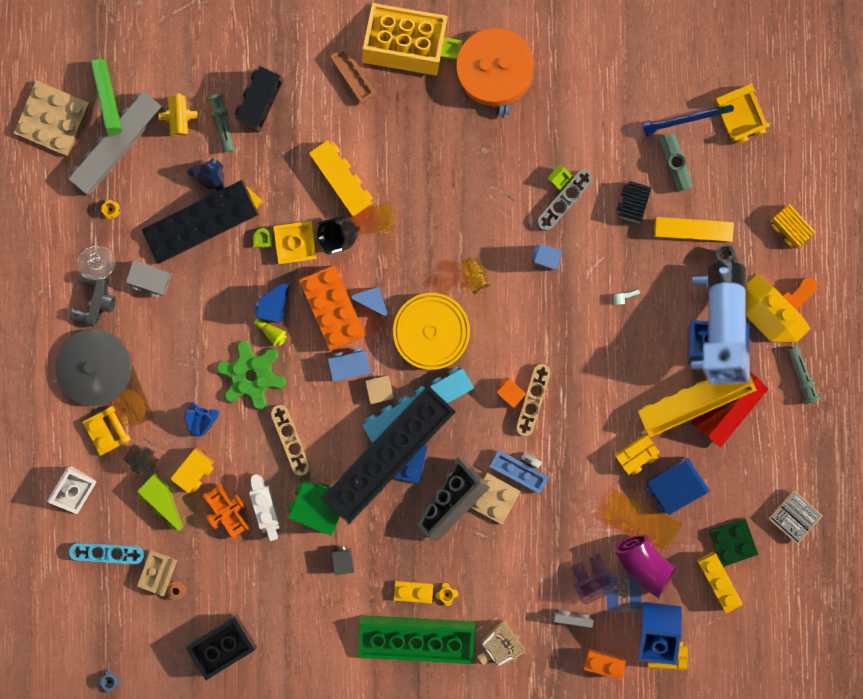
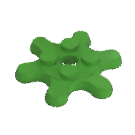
[216,341,286,410]

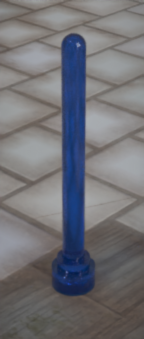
[642,104,734,137]

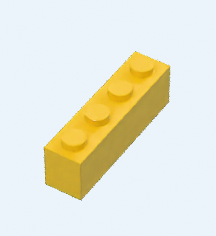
[309,140,373,217]

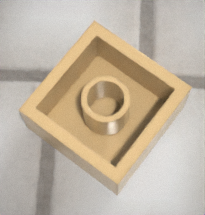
[365,375,394,404]

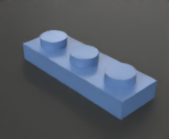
[489,450,549,494]

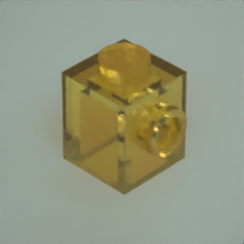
[372,203,396,233]

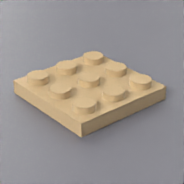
[14,80,90,156]

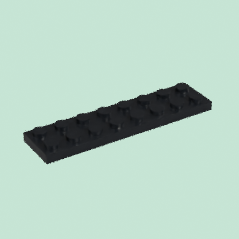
[321,385,456,524]

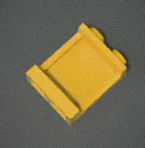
[714,84,770,144]

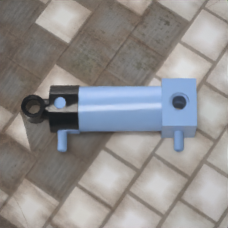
[691,245,750,385]

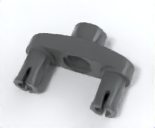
[70,271,116,327]

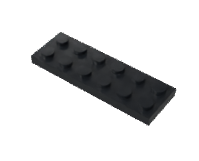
[141,180,259,264]

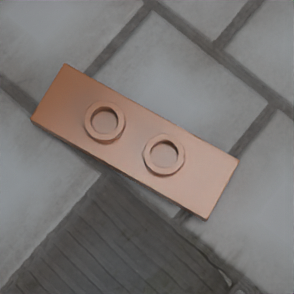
[329,46,377,105]

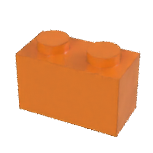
[582,648,626,680]

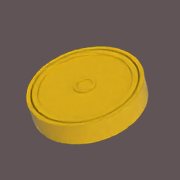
[393,293,470,370]

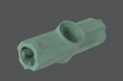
[659,132,694,193]

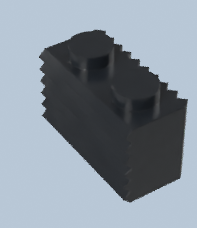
[615,181,652,225]

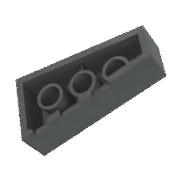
[416,457,490,542]

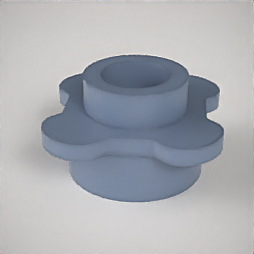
[98,670,121,693]

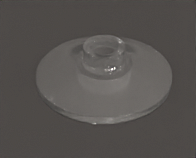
[77,246,116,280]

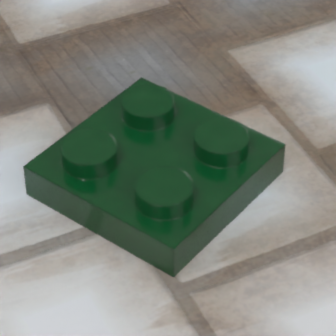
[709,518,758,567]

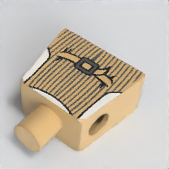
[477,620,526,666]

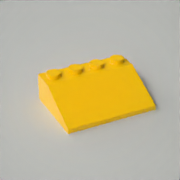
[362,3,448,76]

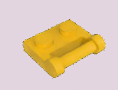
[83,406,131,456]

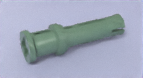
[206,93,235,153]
[787,346,821,405]

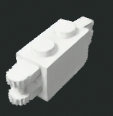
[249,474,280,541]

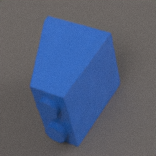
[646,457,710,515]
[638,602,682,665]

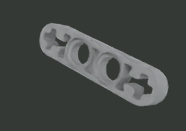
[537,170,593,231]

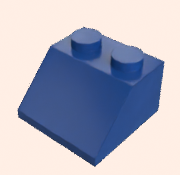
[254,283,290,322]

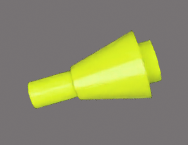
[254,318,287,347]

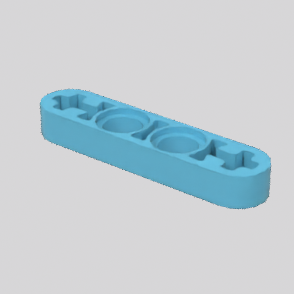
[69,543,145,564]

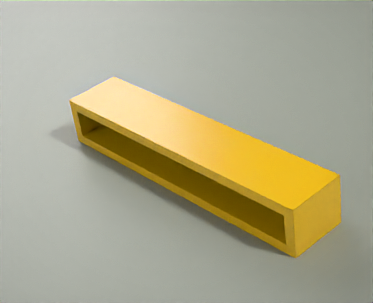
[638,376,756,437]

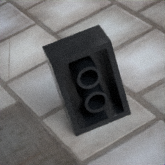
[234,65,284,132]
[186,615,257,680]

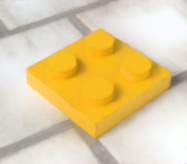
[273,221,317,264]

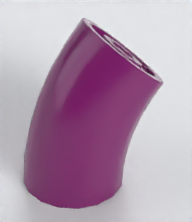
[614,535,676,598]

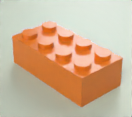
[299,265,366,351]

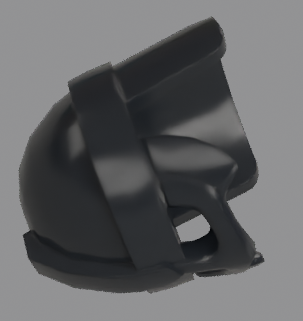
[315,216,361,254]

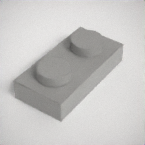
[553,610,594,628]

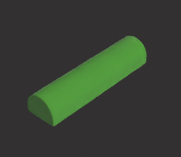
[91,59,122,137]

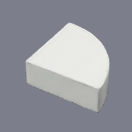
[521,452,542,468]

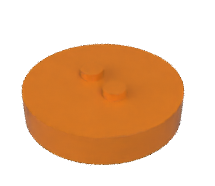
[457,28,534,106]

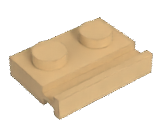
[137,550,177,596]

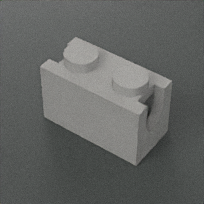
[126,261,172,297]

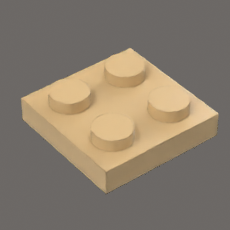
[471,472,521,524]

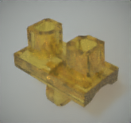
[462,257,490,295]

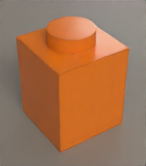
[496,378,526,408]

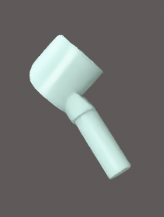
[614,290,640,304]

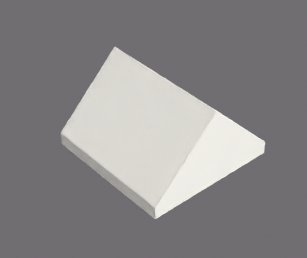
[47,466,97,514]

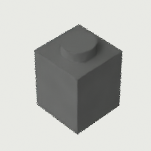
[332,546,355,575]

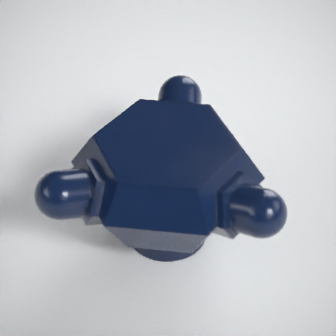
[188,159,225,192]

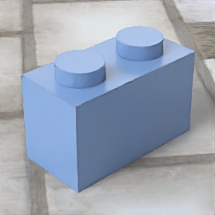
[531,244,562,271]
[328,348,371,381]

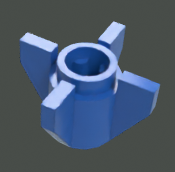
[184,402,219,437]

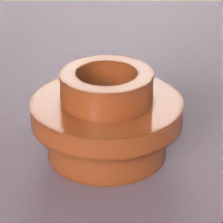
[167,581,186,601]

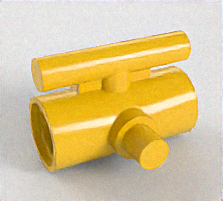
[158,94,197,136]

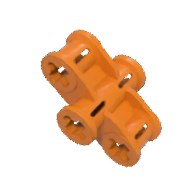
[203,483,250,540]

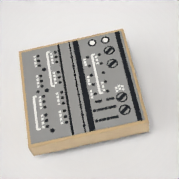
[768,490,823,544]

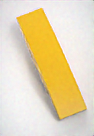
[654,217,734,242]

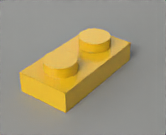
[394,581,433,603]

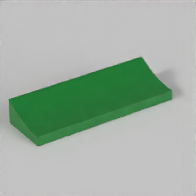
[358,615,475,664]

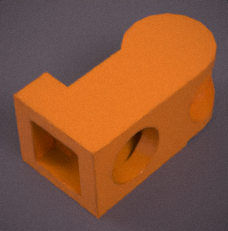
[782,278,817,310]

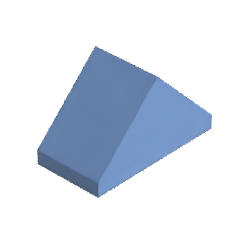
[351,287,388,316]

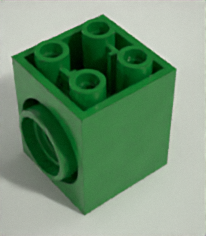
[287,480,340,536]

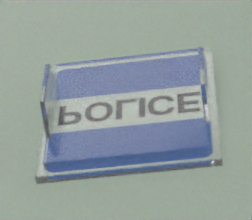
[604,573,643,612]

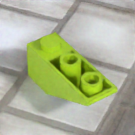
[137,474,183,531]

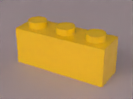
[696,551,743,614]

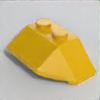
[745,274,811,342]

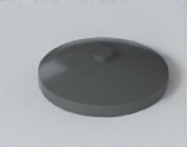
[55,329,132,406]

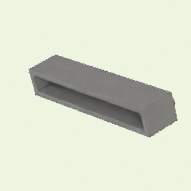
[69,91,164,195]

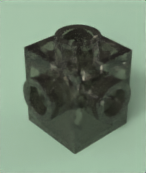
[123,444,159,475]

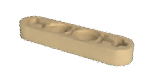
[516,364,551,436]
[271,405,310,476]

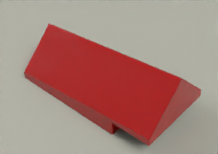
[691,372,768,448]

